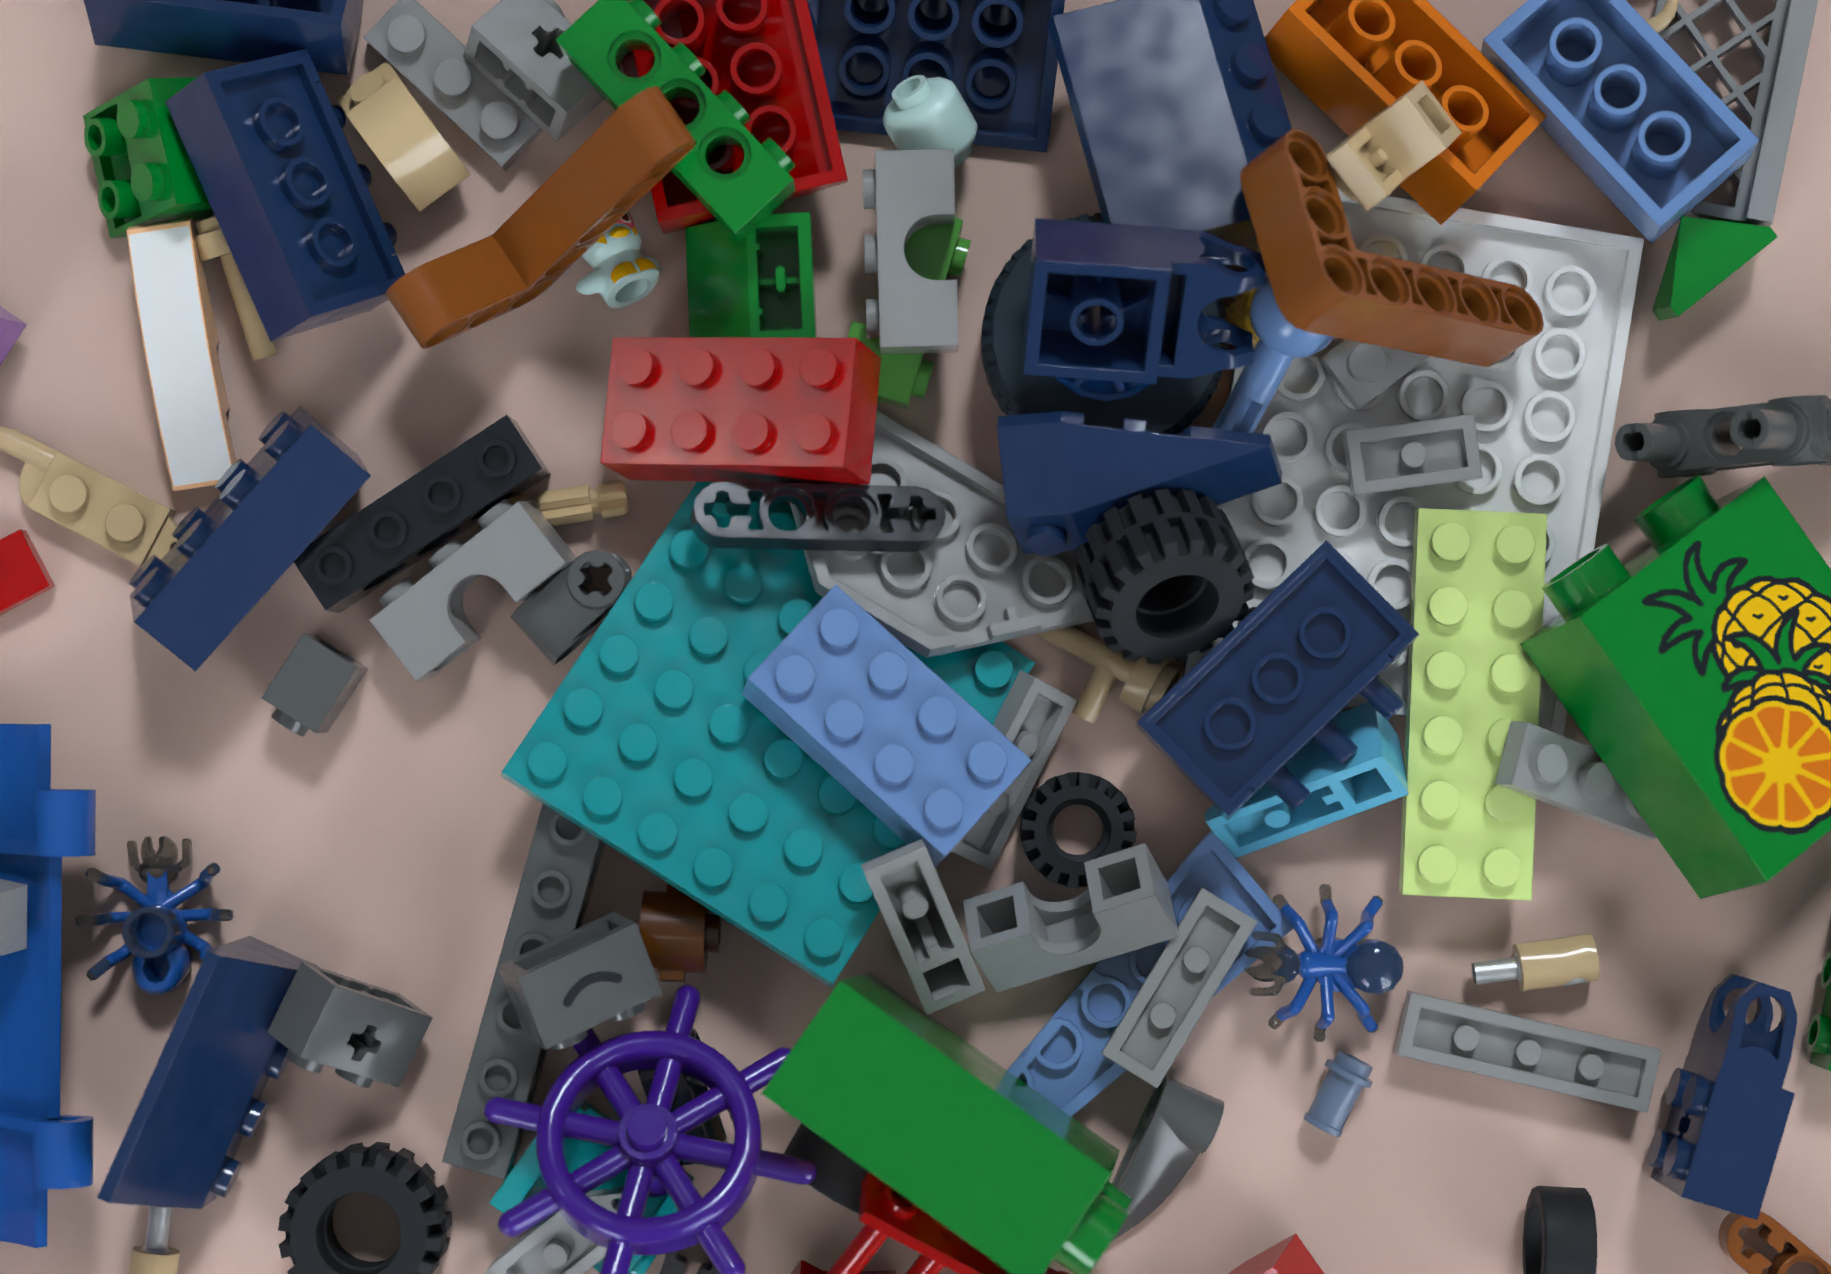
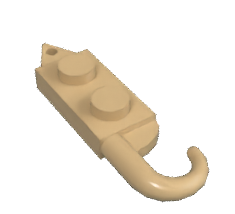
[0,425,178,566]

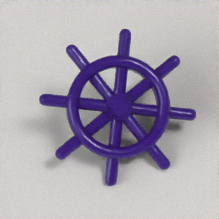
[484,985,817,1274]

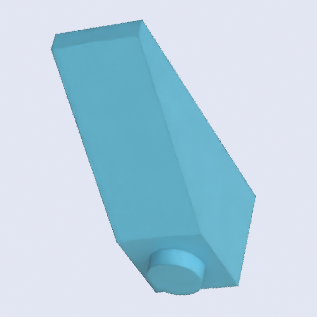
[1205,702,1409,858]

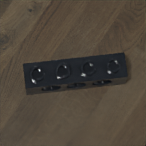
[294,415,551,613]

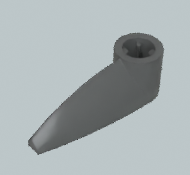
[1112,1076,1224,1241]

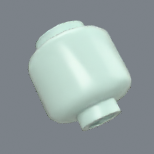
[882,75,978,168]

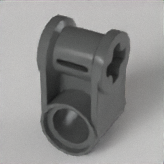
[511,550,632,665]

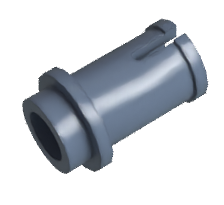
[1303,1050,1373,1137]

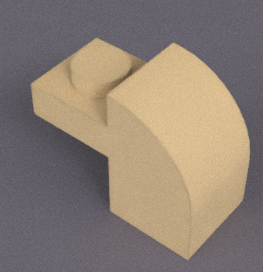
[336,61,471,212]
[1326,81,1462,211]

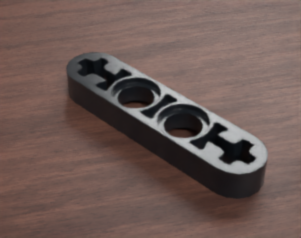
[690,482,946,552]

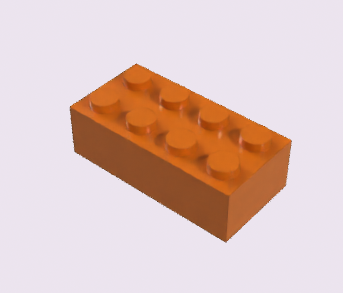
[1265,0,1547,225]

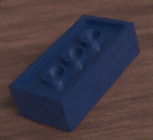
[165,49,405,342]
[1137,540,1419,821]

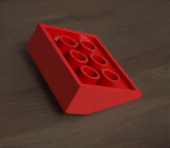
[622,0,848,234]

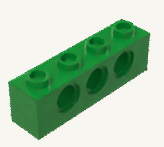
[556,0,796,243]

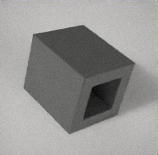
[262,633,368,737]

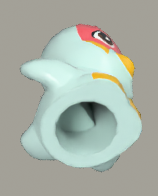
[575,211,661,308]

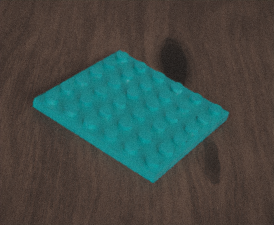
[501,481,1035,987]

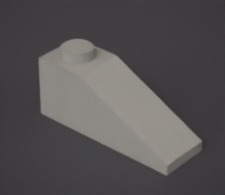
[861,839,986,1015]

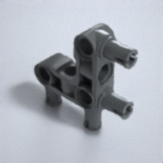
[1615,395,1831,478]

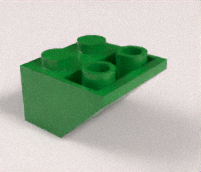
[83,77,215,238]
[685,212,817,338]

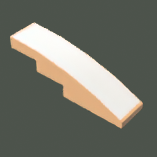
[126,217,237,491]

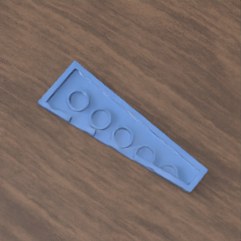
[1007,831,1294,1117]

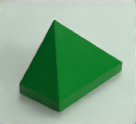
[1652,216,1778,321]

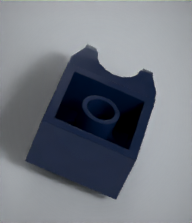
[1023,218,1267,384]
[1648,973,1797,1220]

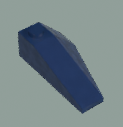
[997,411,1282,556]

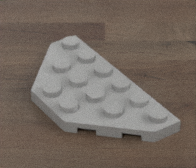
[790,411,1094,658]

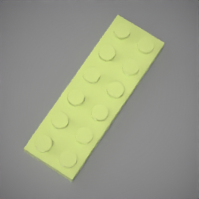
[1399,508,1547,901]

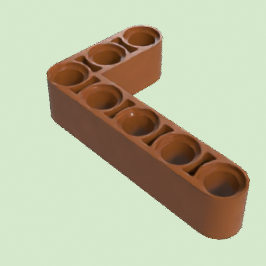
[385,86,697,349]
[1240,129,1544,367]

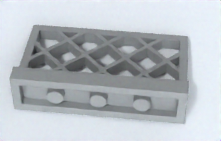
[1654,0,1818,227]

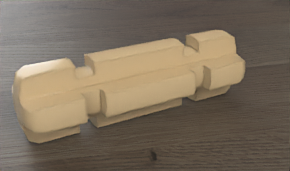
[509,480,630,526]

